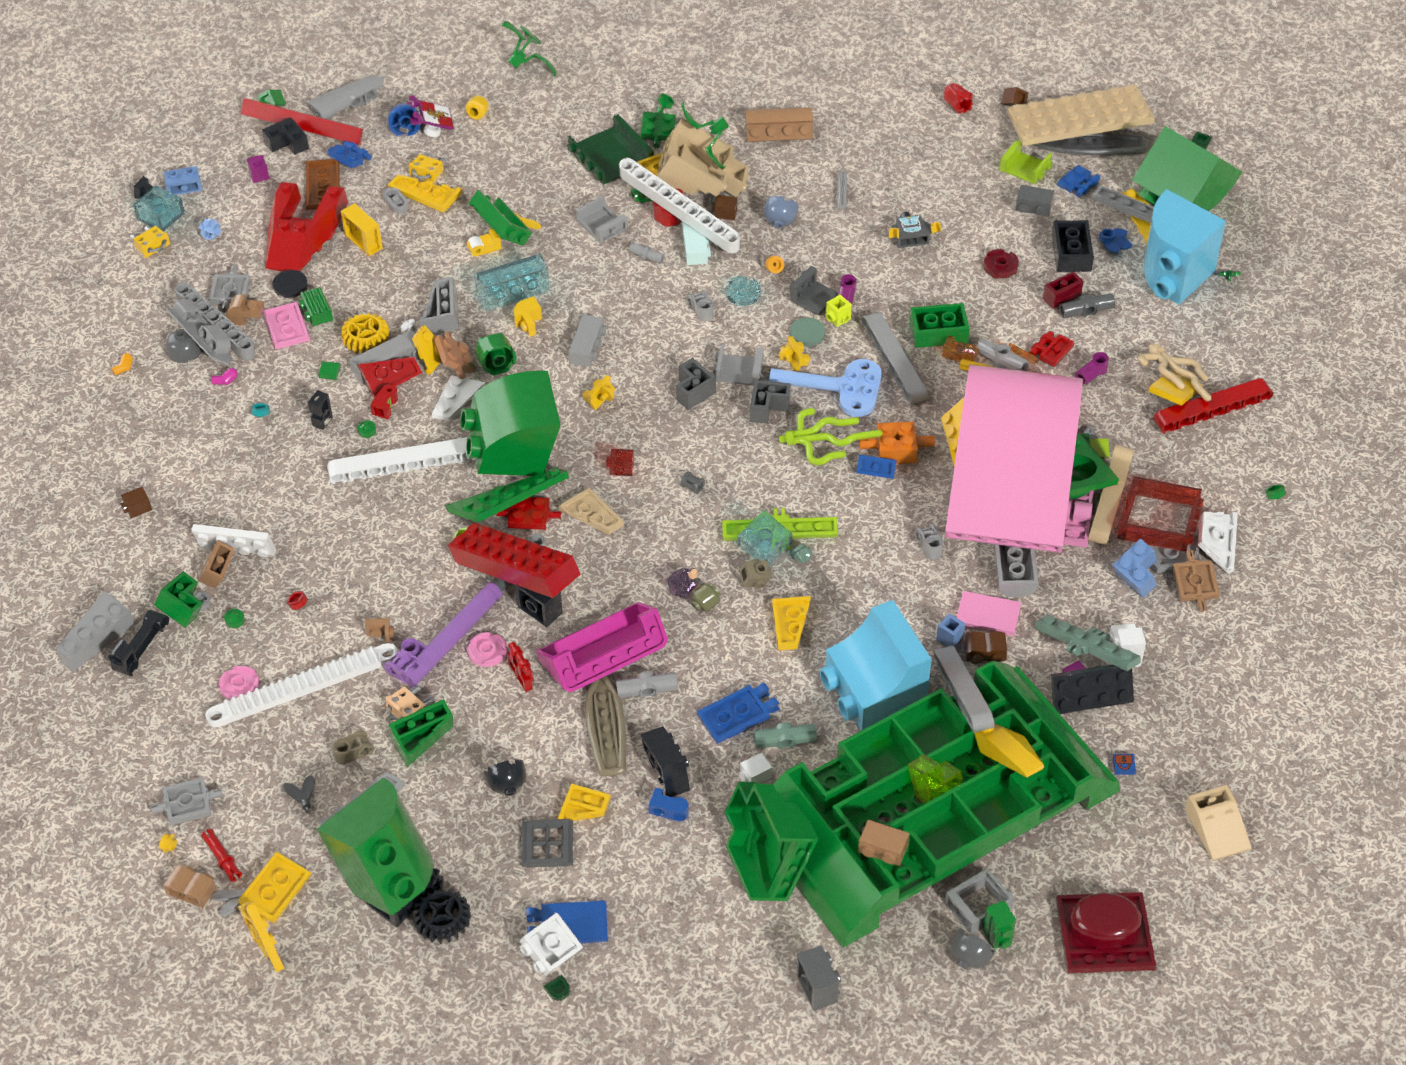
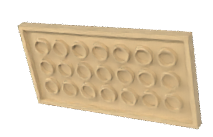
[1007,85,1154,146]

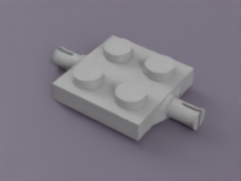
[209,265,251,313]
[150,777,223,826]

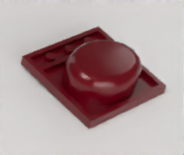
[1056,892,1156,974]

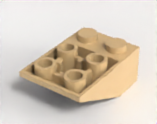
[1185,785,1252,861]

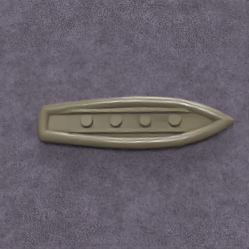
[585,676,626,776]

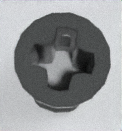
[680,471,705,494]

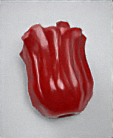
[943,83,973,114]

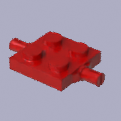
[496,497,562,530]

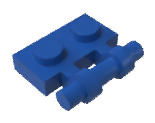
[327,141,372,169]
[1057,165,1101,197]

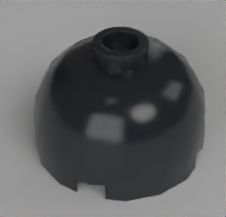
[484,759,527,796]

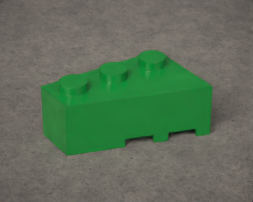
[388,699,453,767]

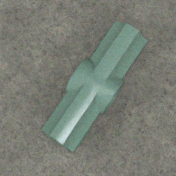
[753,723,817,749]

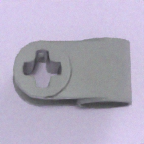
[687,290,714,321]
[915,524,943,560]

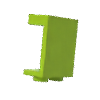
[999,139,1053,184]

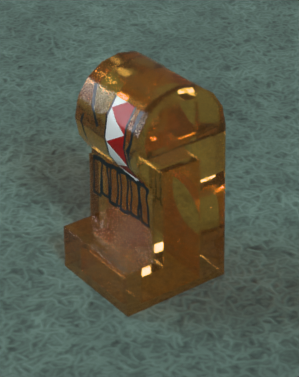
[942,335,979,362]

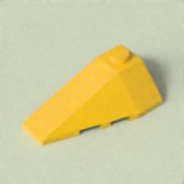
[975,723,1044,777]

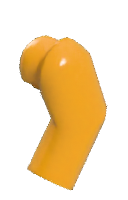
[111,353,133,376]

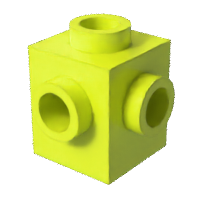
[826,295,852,327]

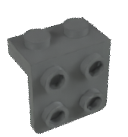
[789,266,838,315]

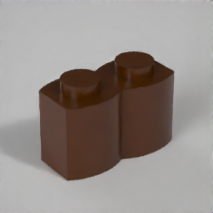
[965,631,1007,664]

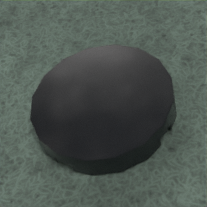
[272,270,308,298]

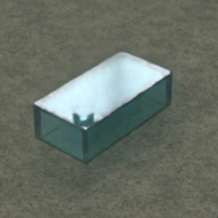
[474,254,550,311]

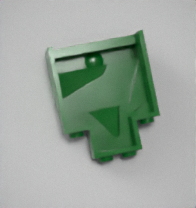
[724,782,818,901]

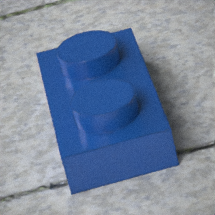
[857,454,897,479]

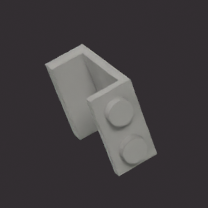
[713,344,764,385]

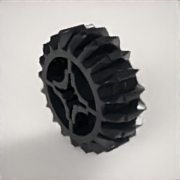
[412,887,471,944]

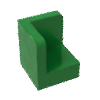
[257,89,286,106]

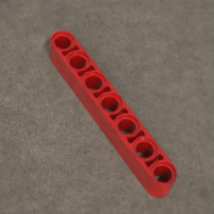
[1153,378,1274,434]

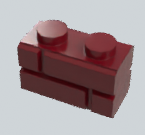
[1043,272,1084,309]

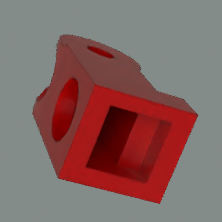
[370,384,398,419]

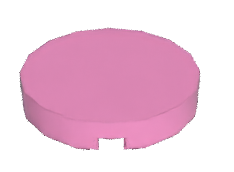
[467,632,507,667]
[219,666,260,700]

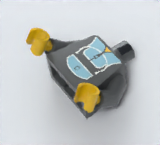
[888,212,942,248]

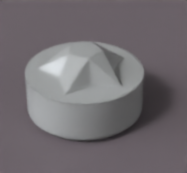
[193,592,211,611]

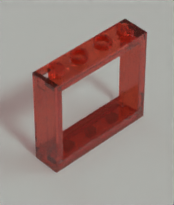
[1117,477,1204,552]

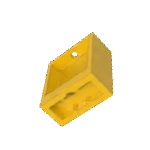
[341,203,383,256]

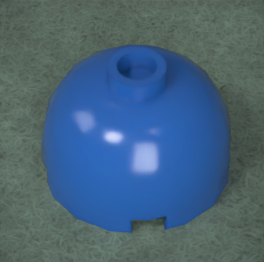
[388,103,420,136]

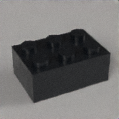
[1051,220,1094,272]

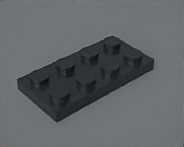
[1051,665,1134,714]

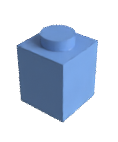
[936,613,966,647]

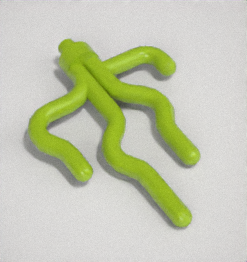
[779,408,883,466]

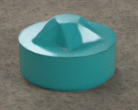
[251,403,270,417]

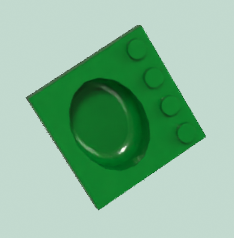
[1069,434,1119,499]

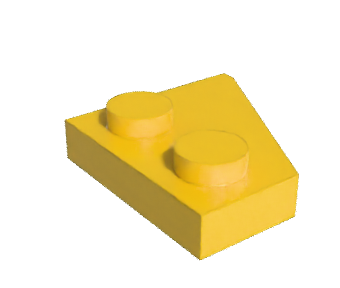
[412,325,442,375]
[558,784,611,821]

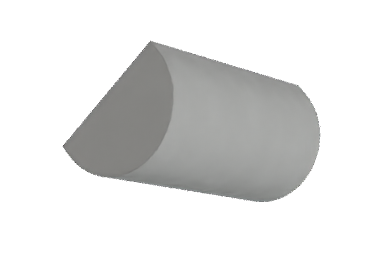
[994,544,1039,597]

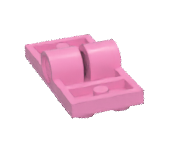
[1063,490,1094,548]

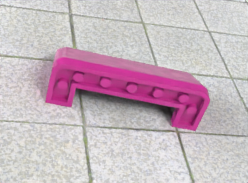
[535,602,667,692]

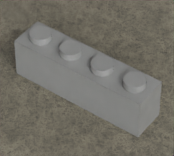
[349,329,419,384]

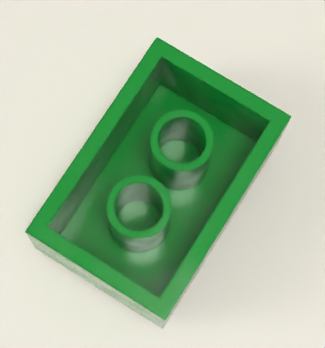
[909,303,970,348]

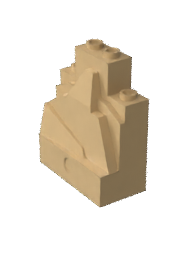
[656,117,749,197]

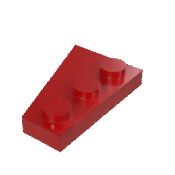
[357,357,422,397]

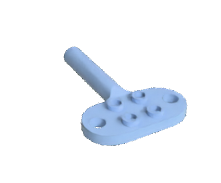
[769,359,881,417]

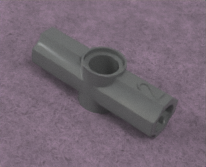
[1060,293,1116,318]

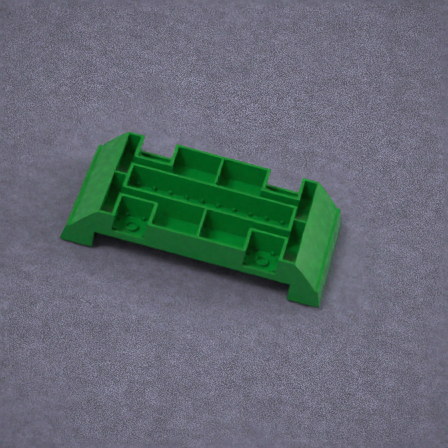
[773,661,1120,948]

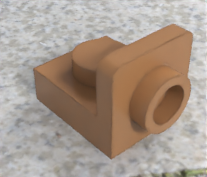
[365,618,395,643]

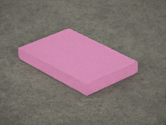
[263,302,310,350]
[957,591,1021,636]

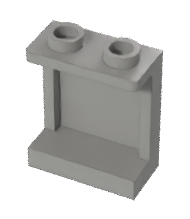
[576,196,628,244]

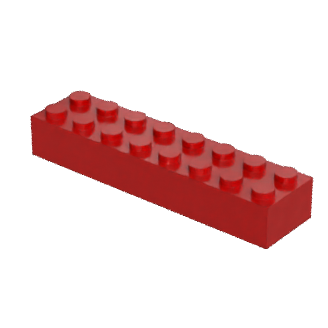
[448,523,581,598]

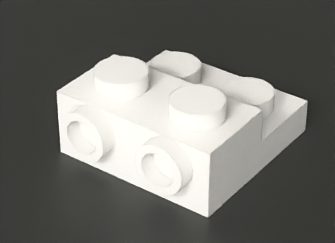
[519,913,583,977]

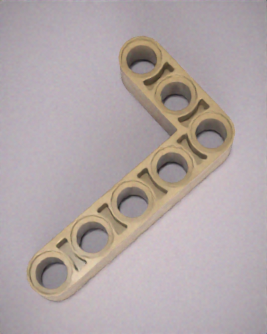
[1088,444,1134,546]

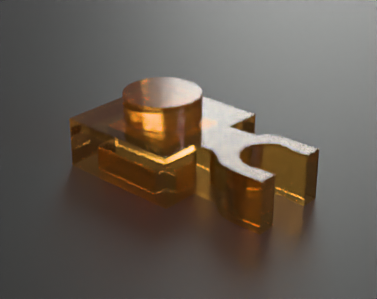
[1008,342,1039,365]

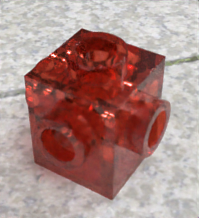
[606,449,634,476]

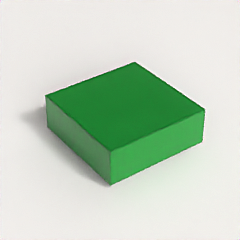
[318,361,341,380]

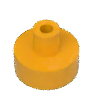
[765,256,784,274]

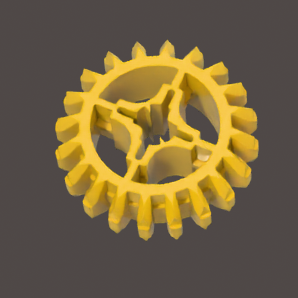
[341,312,390,354]

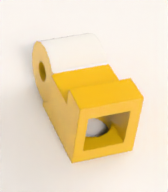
[466,229,502,257]

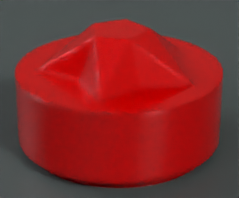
[287,591,308,610]

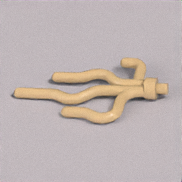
[1138,343,1211,401]

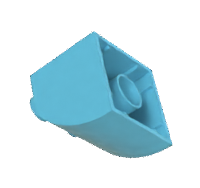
[1144,189,1226,305]

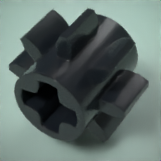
[425,868,444,894]

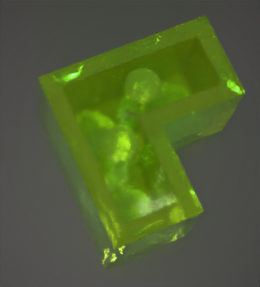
[908,754,964,804]

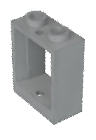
[945,868,1014,934]

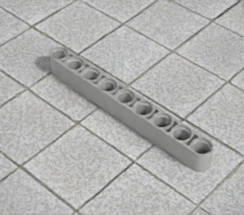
[933,645,995,733]

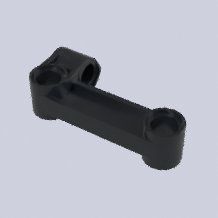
[108,610,170,676]

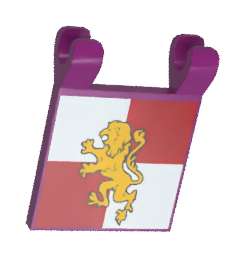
[406,95,454,130]

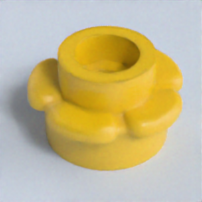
[159,833,177,853]

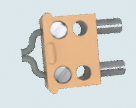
[386,685,434,721]

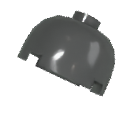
[165,329,202,363]
[951,928,996,970]

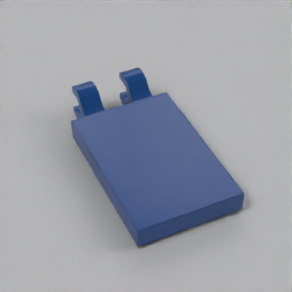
[697,683,780,744]
[526,900,608,943]

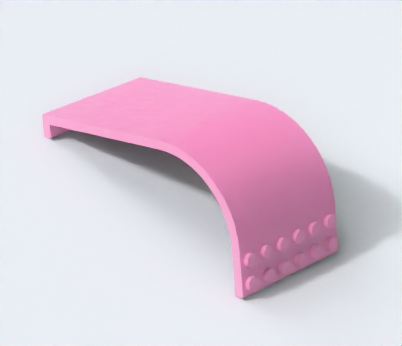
[945,365,1083,553]

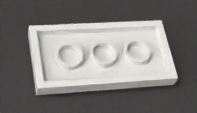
[192,524,276,557]

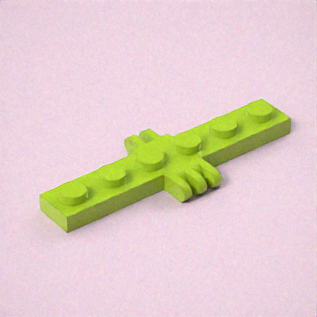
[722,507,838,550]

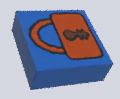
[1113,754,1136,775]

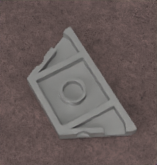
[1129,532,1200,573]

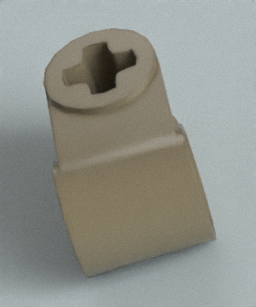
[333,730,375,764]

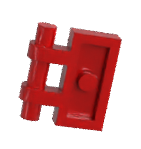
[1029,331,1075,367]
[507,642,534,692]

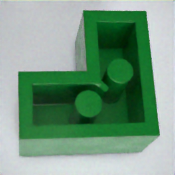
[154,571,203,628]

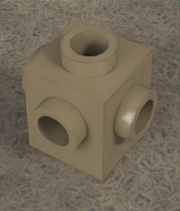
[739,559,772,589]

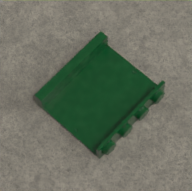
[567,114,654,185]

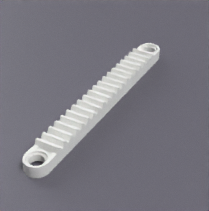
[205,643,397,727]

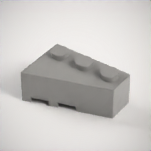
[419,277,459,334]

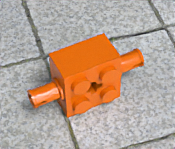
[859,422,935,464]

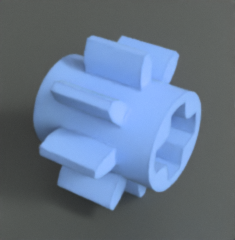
[199,219,221,240]

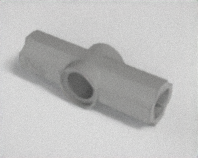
[976,338,1029,371]
[616,672,678,698]

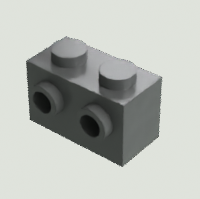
[1015,185,1054,217]

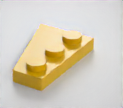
[772,596,811,651]

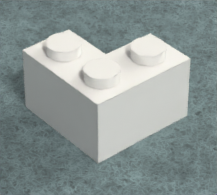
[1108,624,1146,667]

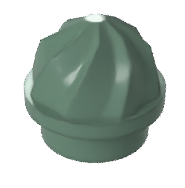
[792,543,812,563]

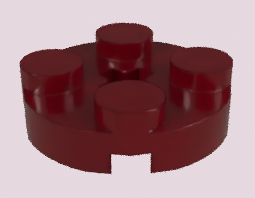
[983,249,1019,279]

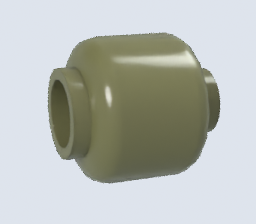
[691,583,721,612]

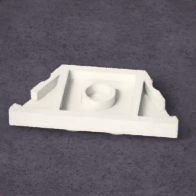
[1198,512,1238,574]

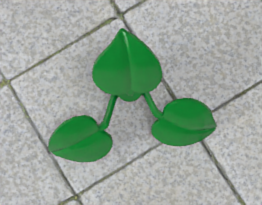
[502,20,556,77]
[681,101,729,170]

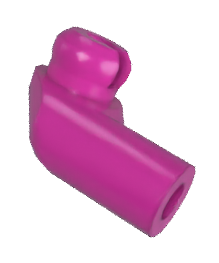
[212,368,237,385]

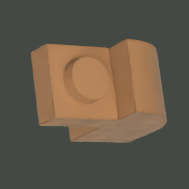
[226,294,264,326]

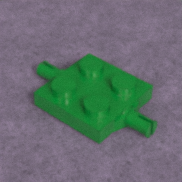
[640,106,676,148]

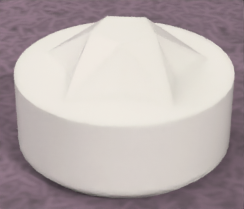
[424,124,441,137]

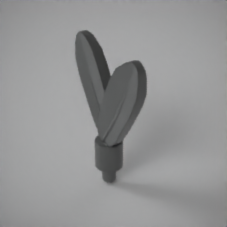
[283,775,315,812]

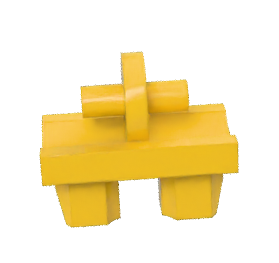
[779,336,811,371]
[582,375,615,410]

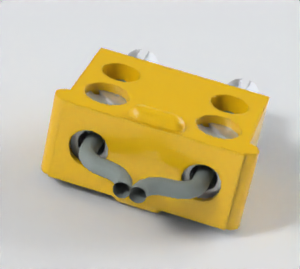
[409,152,447,183]
[130,225,170,258]

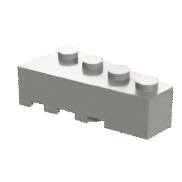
[56,591,134,672]

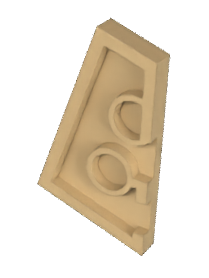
[559,488,624,535]

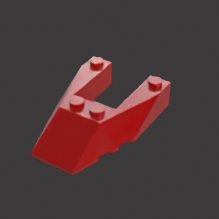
[266,182,349,272]

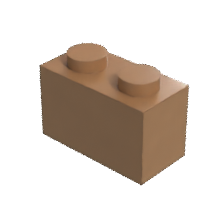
[197,540,235,588]
[858,820,909,866]

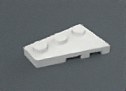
[432,375,486,421]

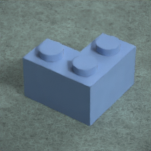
[1112,538,1157,598]

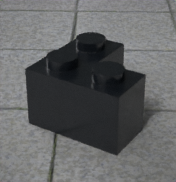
[262,117,309,155]

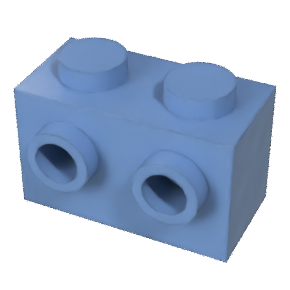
[164,166,202,196]

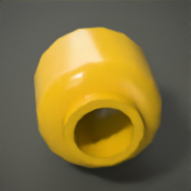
[465,96,489,120]

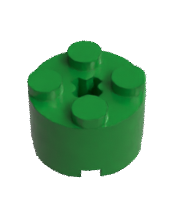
[475,333,517,376]

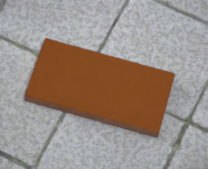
[306,159,340,210]

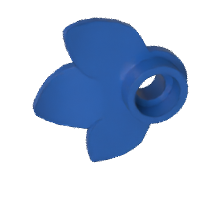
[1099,228,1132,253]

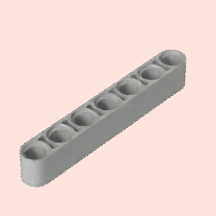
[175,283,256,361]
[862,312,928,405]

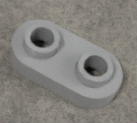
[383,187,409,214]

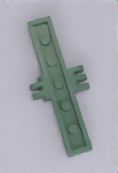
[1035,615,1141,671]

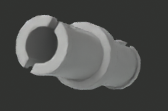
[629,242,665,264]

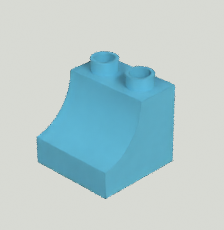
[819,600,931,731]

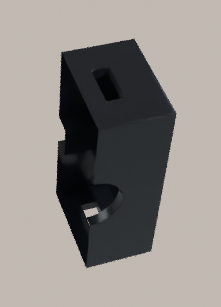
[308,390,333,430]

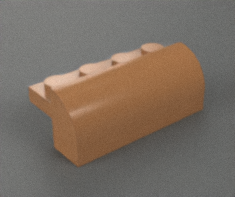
[745,107,813,142]

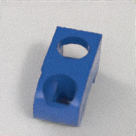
[649,788,689,821]

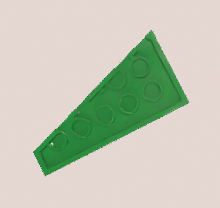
[445,467,569,522]

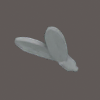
[211,887,248,917]

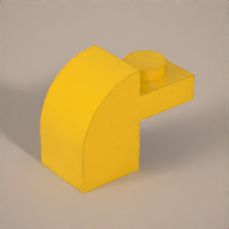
[514,296,542,337]

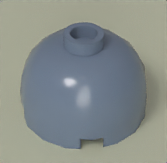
[764,196,799,228]

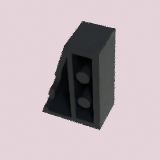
[641,726,690,797]

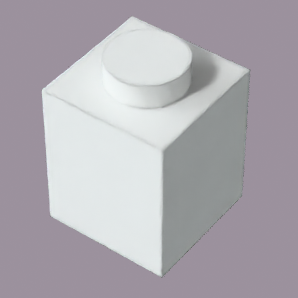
[739,753,772,784]

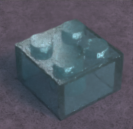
[133,185,185,232]
[738,510,793,566]

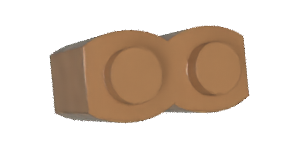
[164,865,216,908]

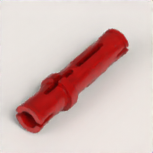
[201,828,242,882]

